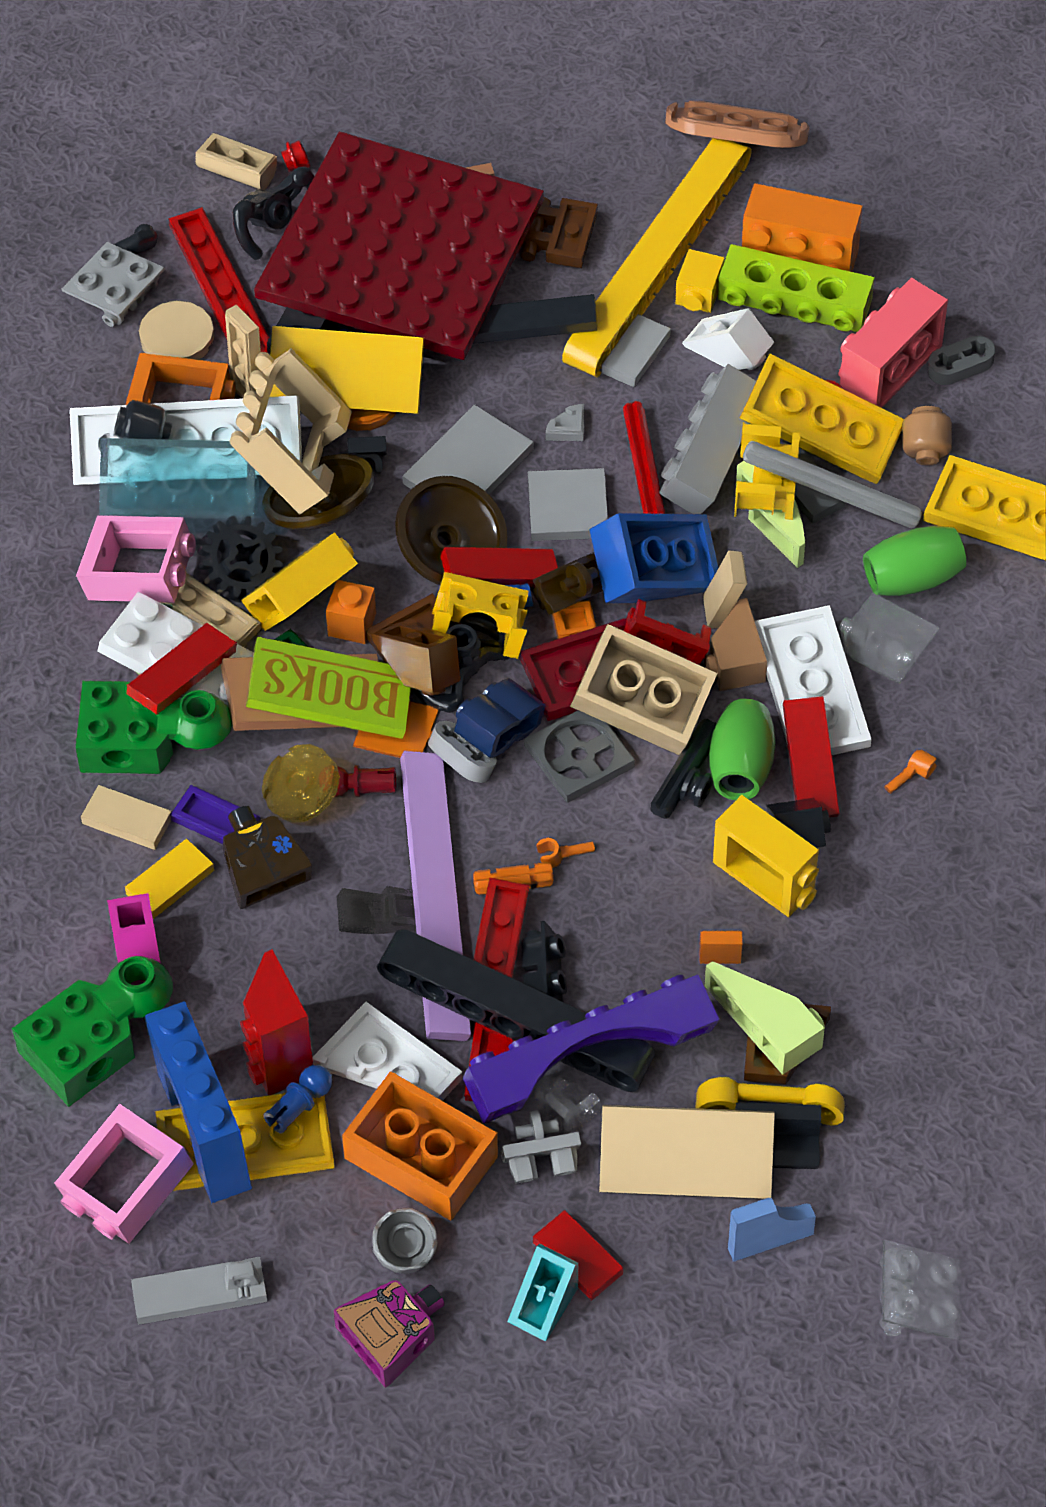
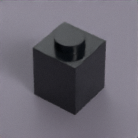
[766,798,831,848]

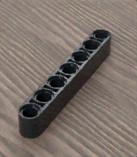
[377,929,655,1092]

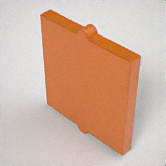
[353,701,439,758]

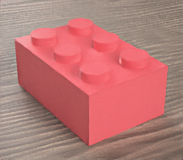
[838,277,948,408]

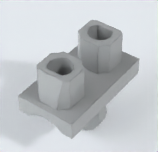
[500,1110,581,1184]

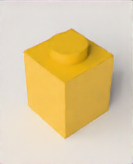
[675,249,724,313]

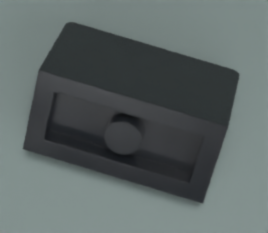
[735,1103,821,1169]

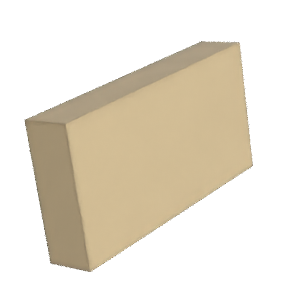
[703,551,747,628]
[81,785,172,850]

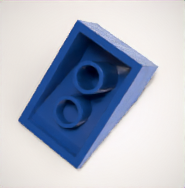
[589,513,718,603]

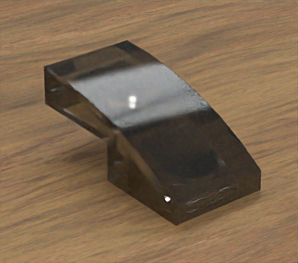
[336,886,416,934]

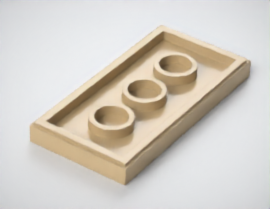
[599,1105,774,1199]

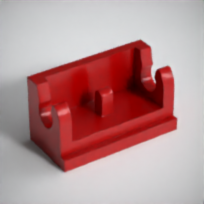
[624,599,711,665]

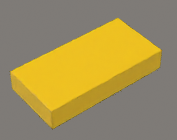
[125,838,214,919]

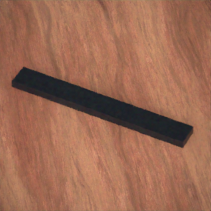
[321,294,597,344]

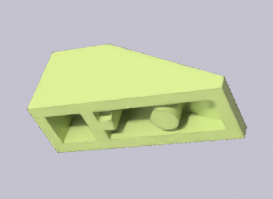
[705,961,825,1075]

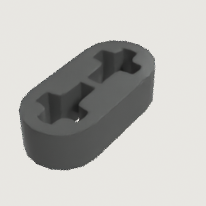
[927,336,995,385]

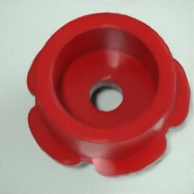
[281,140,311,172]

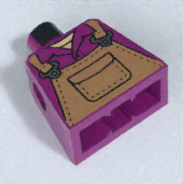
[334,1280,445,1388]

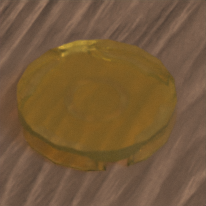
[262,744,340,823]

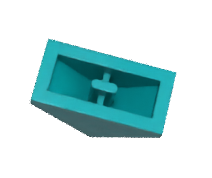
[507,1244,578,1341]

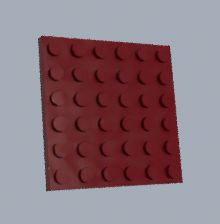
[254,131,544,360]

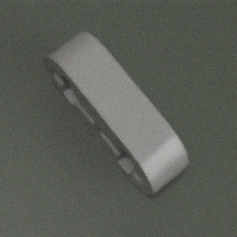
[428,721,497,783]

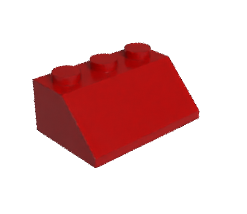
[240,949,313,1095]

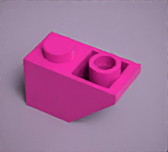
[107,893,160,985]

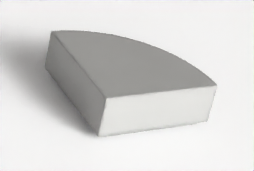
[546,404,584,441]

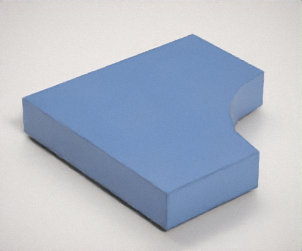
[728,1198,816,1262]

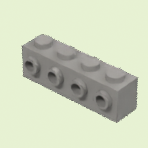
[659,364,756,514]

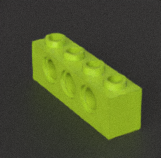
[718,244,875,332]

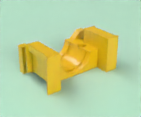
[734,422,800,520]
[432,572,529,659]

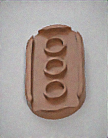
[665,101,809,148]

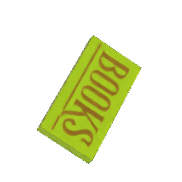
[246,637,411,739]

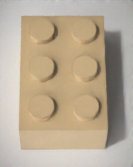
[570,624,718,755]

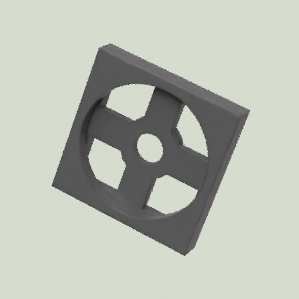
[524,710,635,803]

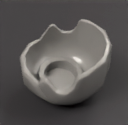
[372,1208,438,1274]

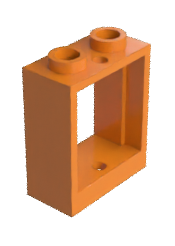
[125,353,236,405]

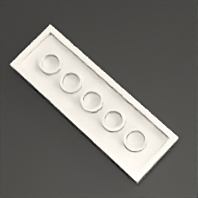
[70,396,302,485]

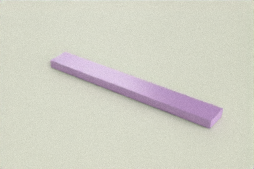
[400,751,471,1041]

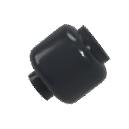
[113,400,172,455]

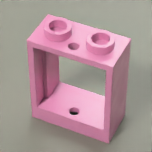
[76,516,196,603]
[54,1104,194,1244]

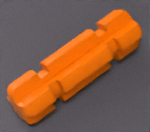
[473,862,554,895]

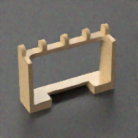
[229,348,352,515]

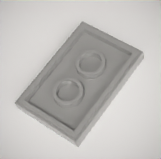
[402,405,534,494]

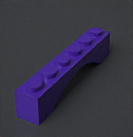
[463,974,720,1124]

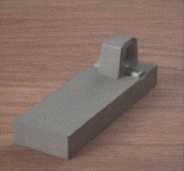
[131,1257,267,1325]

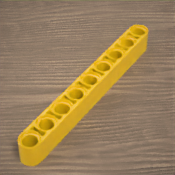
[562,138,751,377]

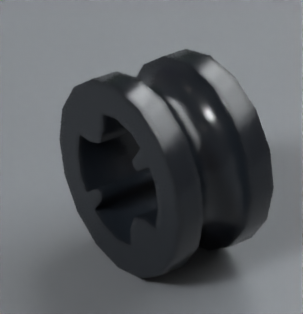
[680,767,713,808]

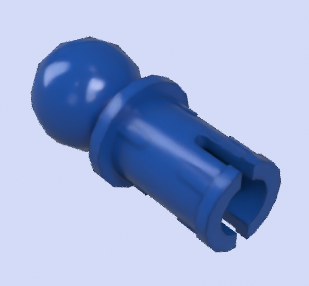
[263,1065,333,1133]

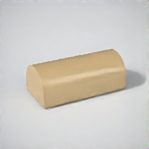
[196,133,277,190]

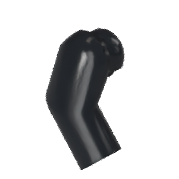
[113,224,158,254]

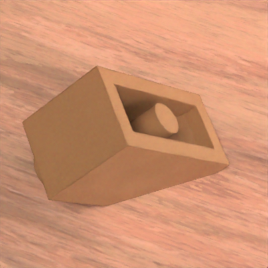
[705,598,767,691]

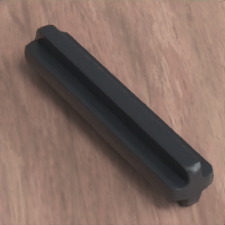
[650,719,717,819]

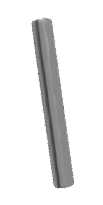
[743,441,922,528]

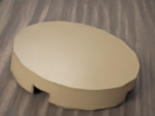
[139,301,214,360]

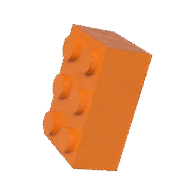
[742,183,863,272]
[342,1071,498,1221]

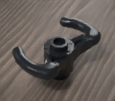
[233,167,315,260]
[410,614,511,713]

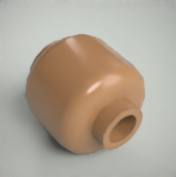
[902,406,952,465]

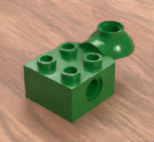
[76,681,232,774]
[12,956,173,1107]

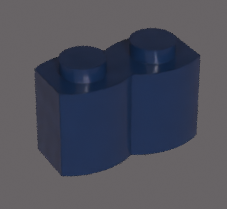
[454,678,546,758]

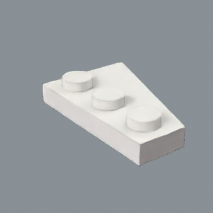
[312,1002,462,1101]

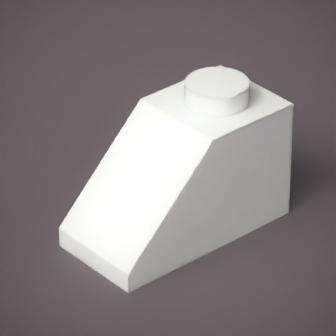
[682,308,774,370]

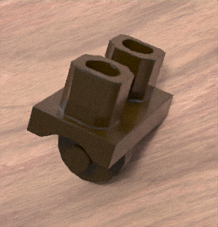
[533,552,603,615]

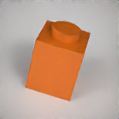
[326,580,376,644]

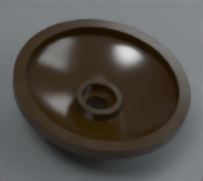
[262,454,375,530]
[395,476,507,585]

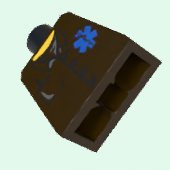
[223,806,312,909]

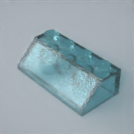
[99,438,259,519]

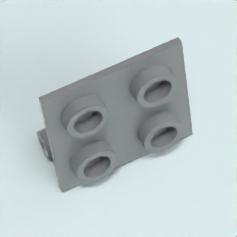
[62,242,165,327]

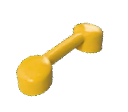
[695,1077,845,1126]

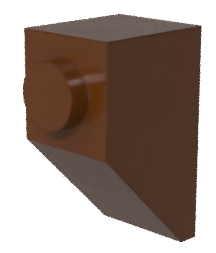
[372,622,461,695]

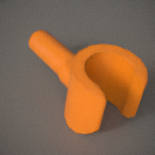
[884,750,937,794]
[536,838,595,868]

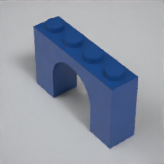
[145,1001,252,1204]

